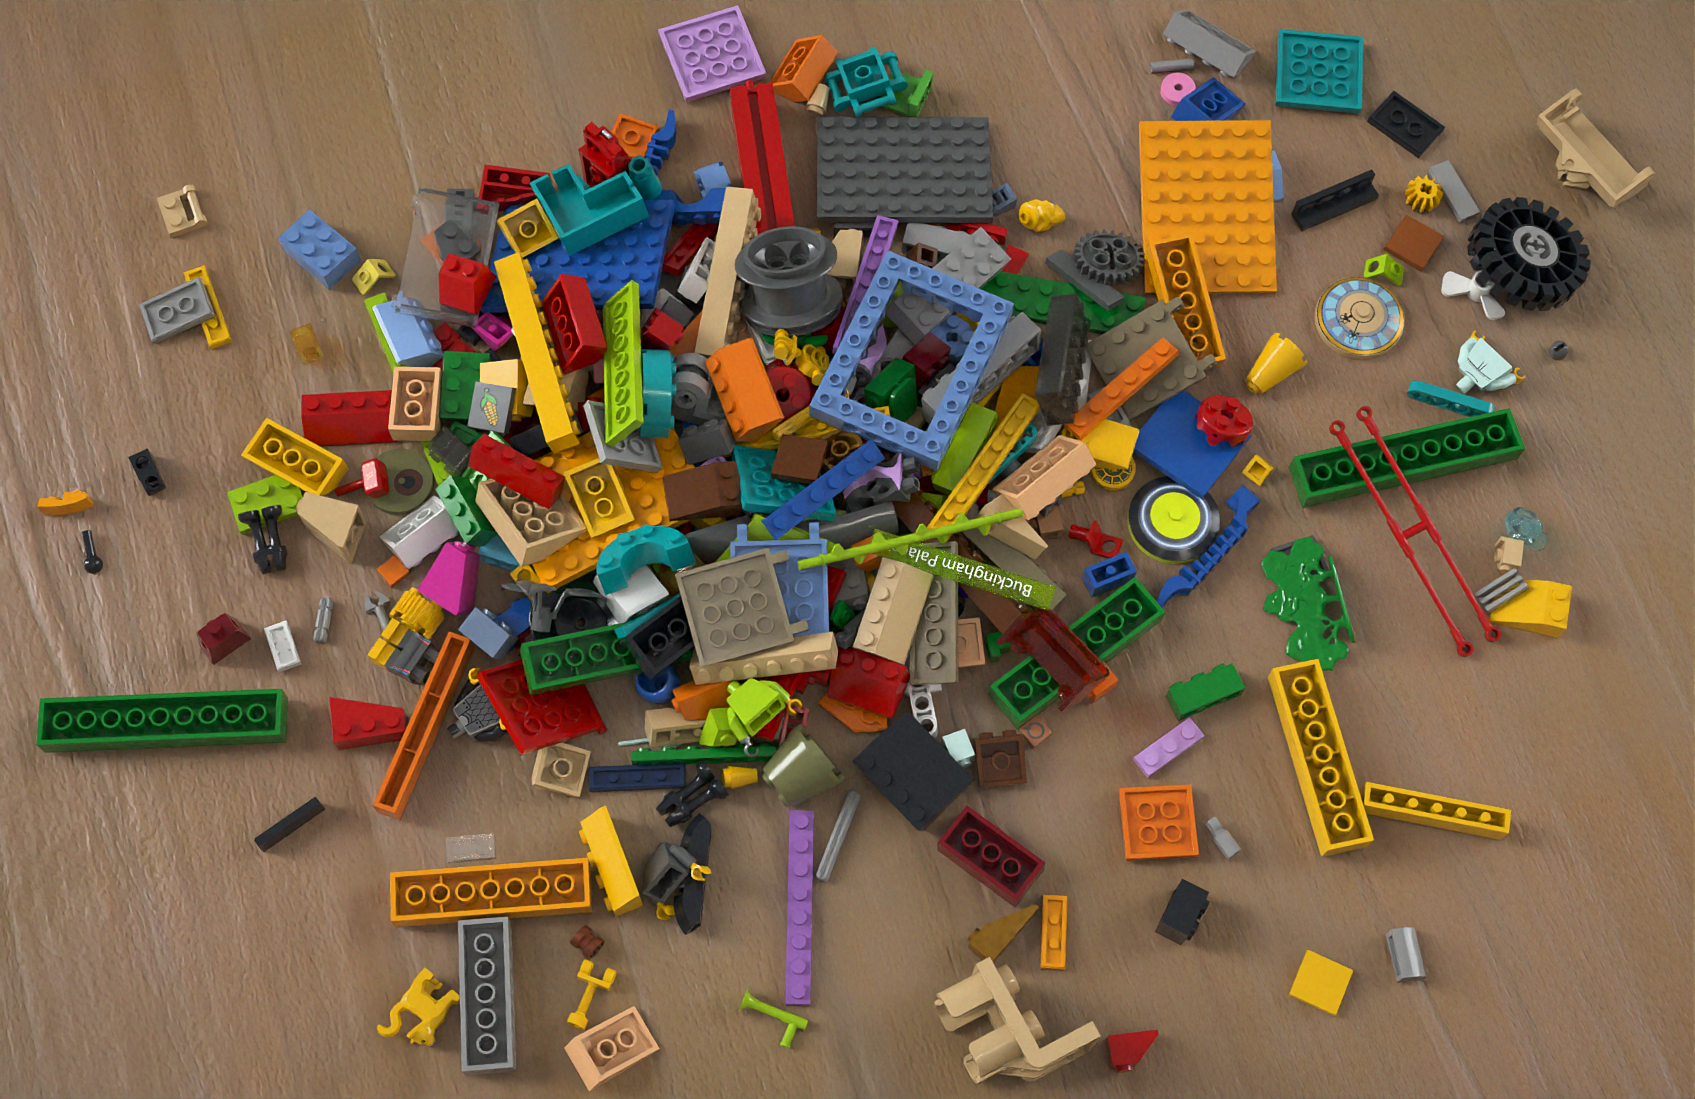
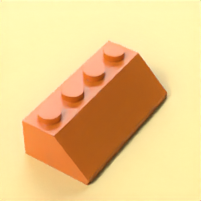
[705,338,784,442]

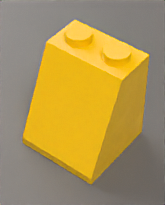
[480,359,534,422]

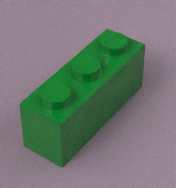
[435,475,498,547]
[1166,663,1245,721]

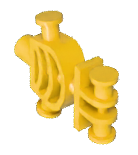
[774,329,830,386]

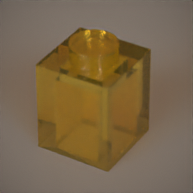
[289,323,323,363]

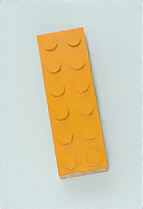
[1145,233,1226,368]

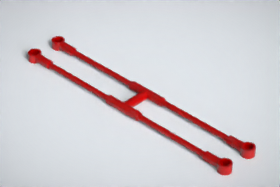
[1329,406,1501,657]

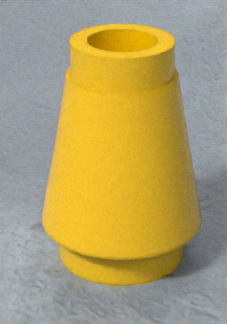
[722,766,758,790]

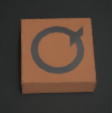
[1018,715,1052,749]

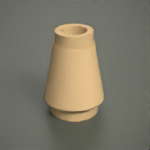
[806,84,830,118]

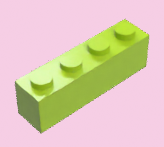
[931,402,999,495]

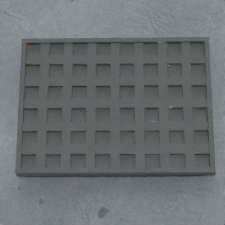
[817,116,993,223]

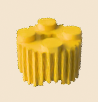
[389,587,445,639]

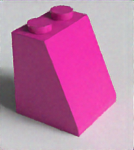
[418,541,480,616]

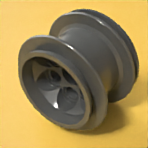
[735,226,843,337]

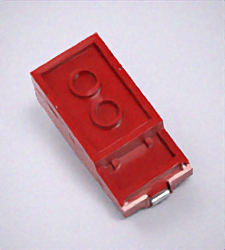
[578,121,632,188]

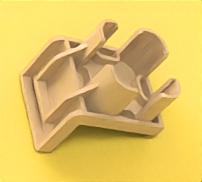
[934,957,1101,1084]

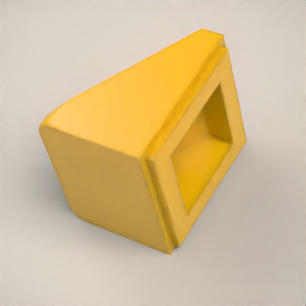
[1242,454,1275,486]

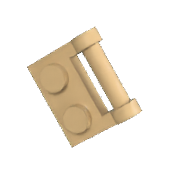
[157,185,208,238]

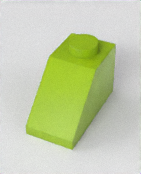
[699,708,737,747]

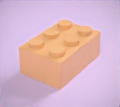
[388,367,443,441]

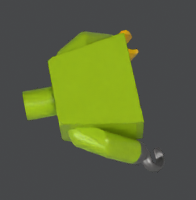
[726,678,802,757]

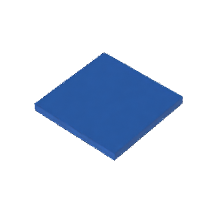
[1133,391,1251,499]

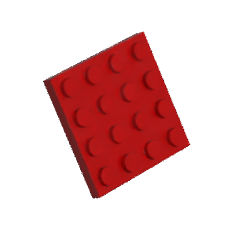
[477,659,604,755]

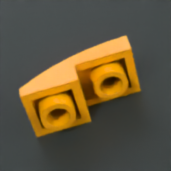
[38,490,94,515]

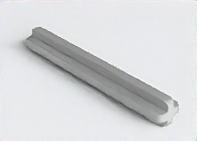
[816,790,860,882]

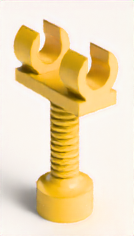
[566,959,617,1030]

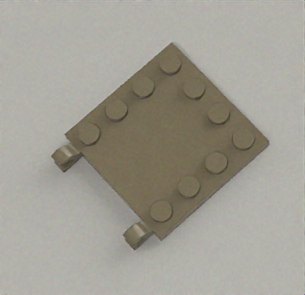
[1084,296,1218,422]
[675,548,809,667]

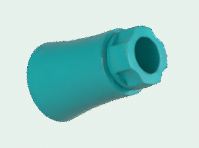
[628,156,663,200]

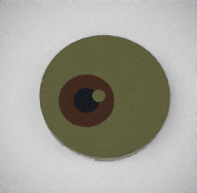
[367,449,434,515]

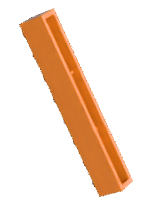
[373,631,475,820]

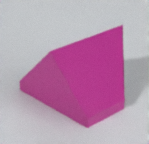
[471,313,514,352]

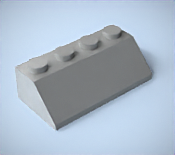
[1163,9,1257,78]

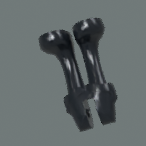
[238,505,288,574]
[656,760,729,827]

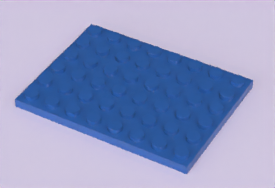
[480,199,675,313]

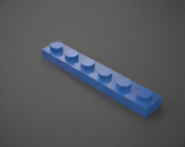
[762,439,885,540]

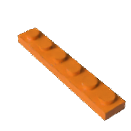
[1064,337,1179,441]

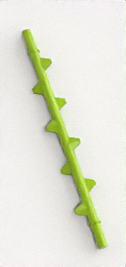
[797,508,1023,570]

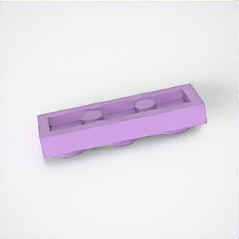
[1133,717,1204,778]

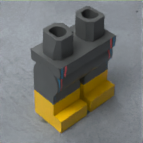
[367,618,440,684]

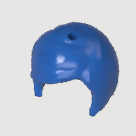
[634,665,681,704]

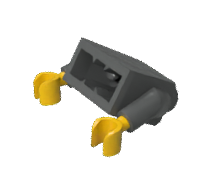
[642,842,711,920]

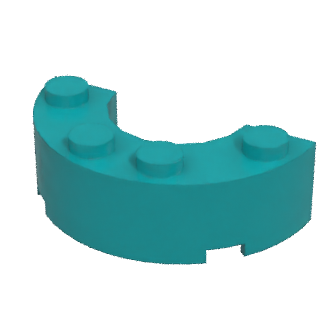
[640,349,676,438]
[597,525,696,595]

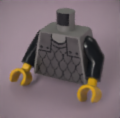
[446,668,507,742]

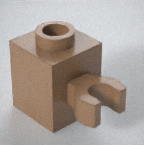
[1026,504,1063,540]

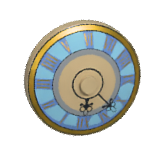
[1315,277,1405,360]

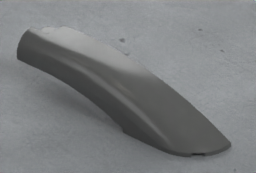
[684,501,899,566]

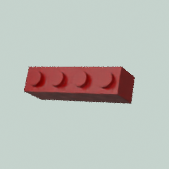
[468,434,565,509]

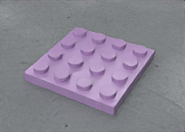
[658,5,766,103]

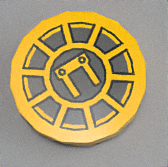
[1090,457,1136,491]

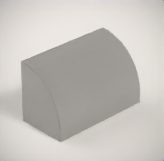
[1386,927,1426,982]

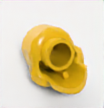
[1019,199,1065,232]

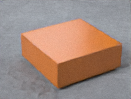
[376,555,410,588]

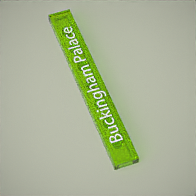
[869,529,1056,611]

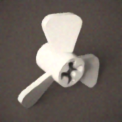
[1441,270,1505,320]

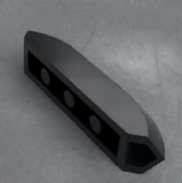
[674,813,712,935]

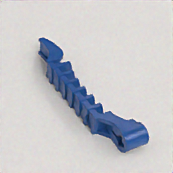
[645,109,676,177]
[1156,485,1261,608]

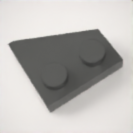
[433,218,481,263]

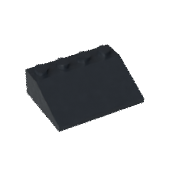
[852,711,975,831]

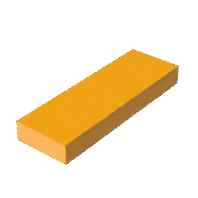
[1040,895,1067,971]

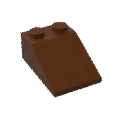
[662,461,742,521]

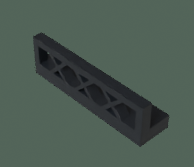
[1291,169,1379,231]

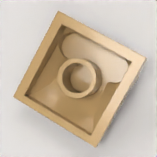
[532,743,591,798]

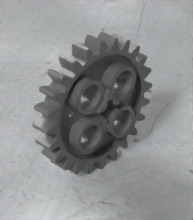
[1073,229,1145,286]

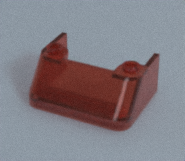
[996,607,1110,712]

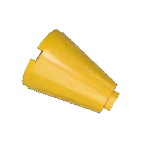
[1245,333,1307,394]

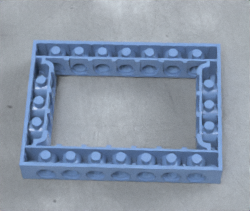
[809,250,1014,471]

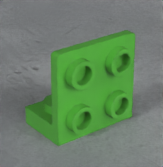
[880,70,934,118]

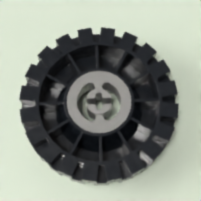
[1467,197,1591,311]

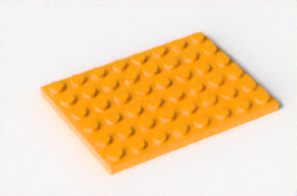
[1139,120,1277,294]
[532,429,695,594]

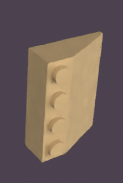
[475,479,587,567]

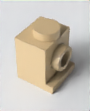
[1494,536,1524,574]

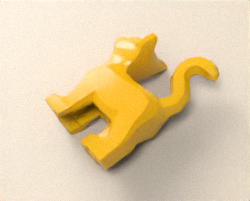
[377,967,460,1047]

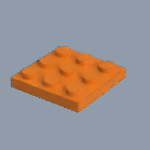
[1118,784,1199,861]

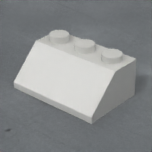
[379,495,459,569]

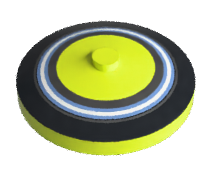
[1127,476,1220,564]

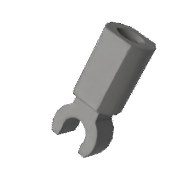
[1205,817,1241,859]

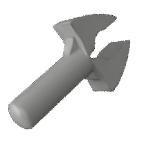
[365,591,391,630]

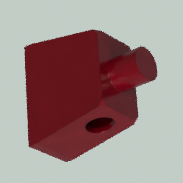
[197,613,251,665]

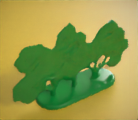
[1261,536,1355,671]

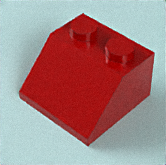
[439,254,497,315]

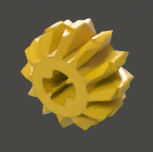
[1404,175,1443,213]

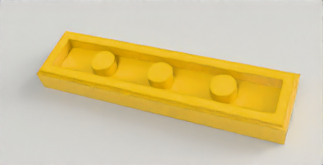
[183,265,233,350]

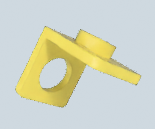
[352,259,396,295]

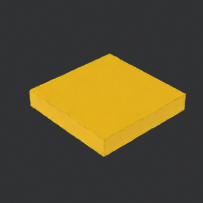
[1288,949,1353,1016]

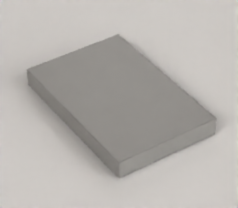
[139,277,216,344]

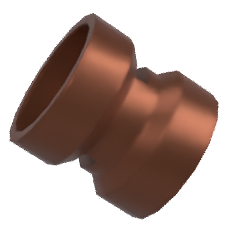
[570,925,605,960]

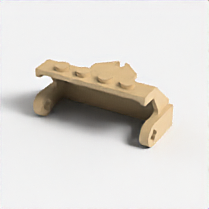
[1537,88,1656,208]

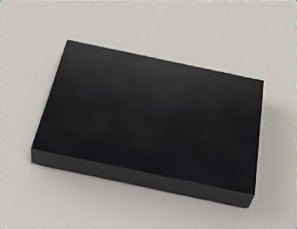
[1367,91,1445,159]

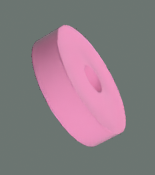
[1160,73,1196,106]

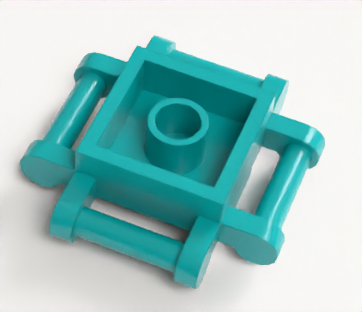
[824,46,908,118]

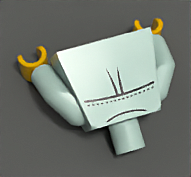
[1456,330,1526,394]

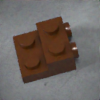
[973,730,1027,788]

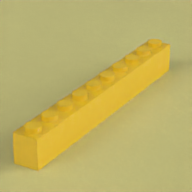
[494,252,581,454]

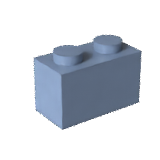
[458,607,518,660]

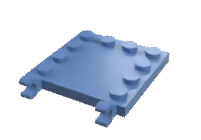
[730,522,829,636]

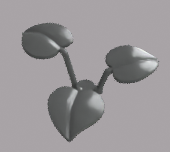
[501,580,607,632]

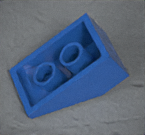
[1171,77,1246,121]

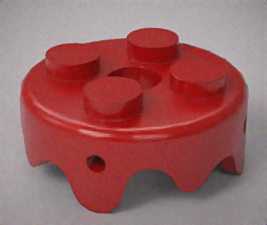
[766,365,811,424]
[1194,395,1253,447]

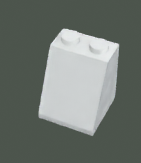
[593,565,669,624]

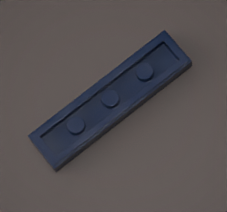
[589,763,686,792]

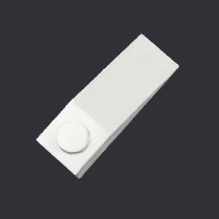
[677,237,715,303]

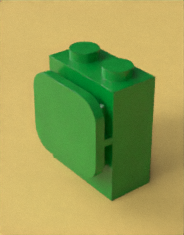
[864,358,918,423]

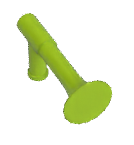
[738,987,809,1049]

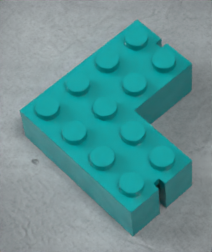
[530,164,649,256]

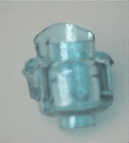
[1505,507,1547,551]

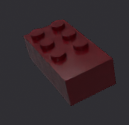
[937,805,1045,908]

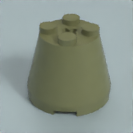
[762,723,846,807]

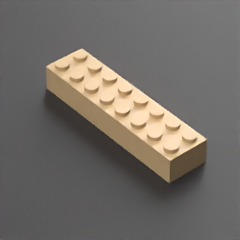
[694,187,761,359]

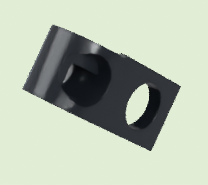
[128,448,166,496]

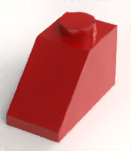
[1105,1029,1159,1073]

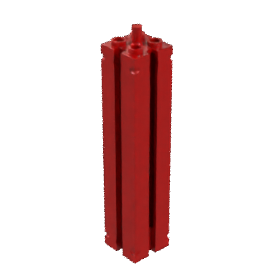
[730,80,795,235]

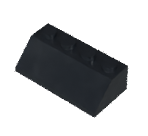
[625,596,695,681]

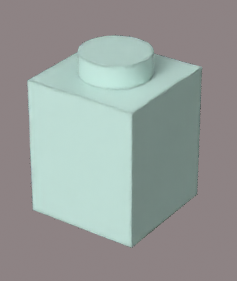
[941,729,975,768]

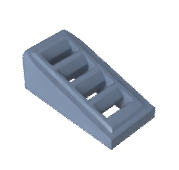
[992,183,1017,217]

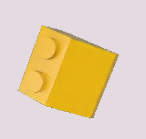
[497,199,559,258]

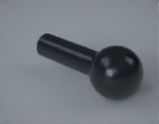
[82,530,103,574]

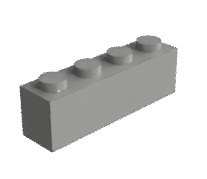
[901,223,971,260]

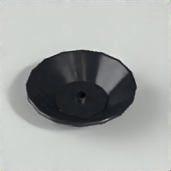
[528,569,618,641]

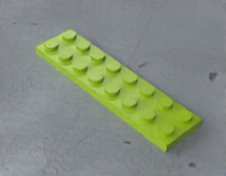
[603,280,644,447]

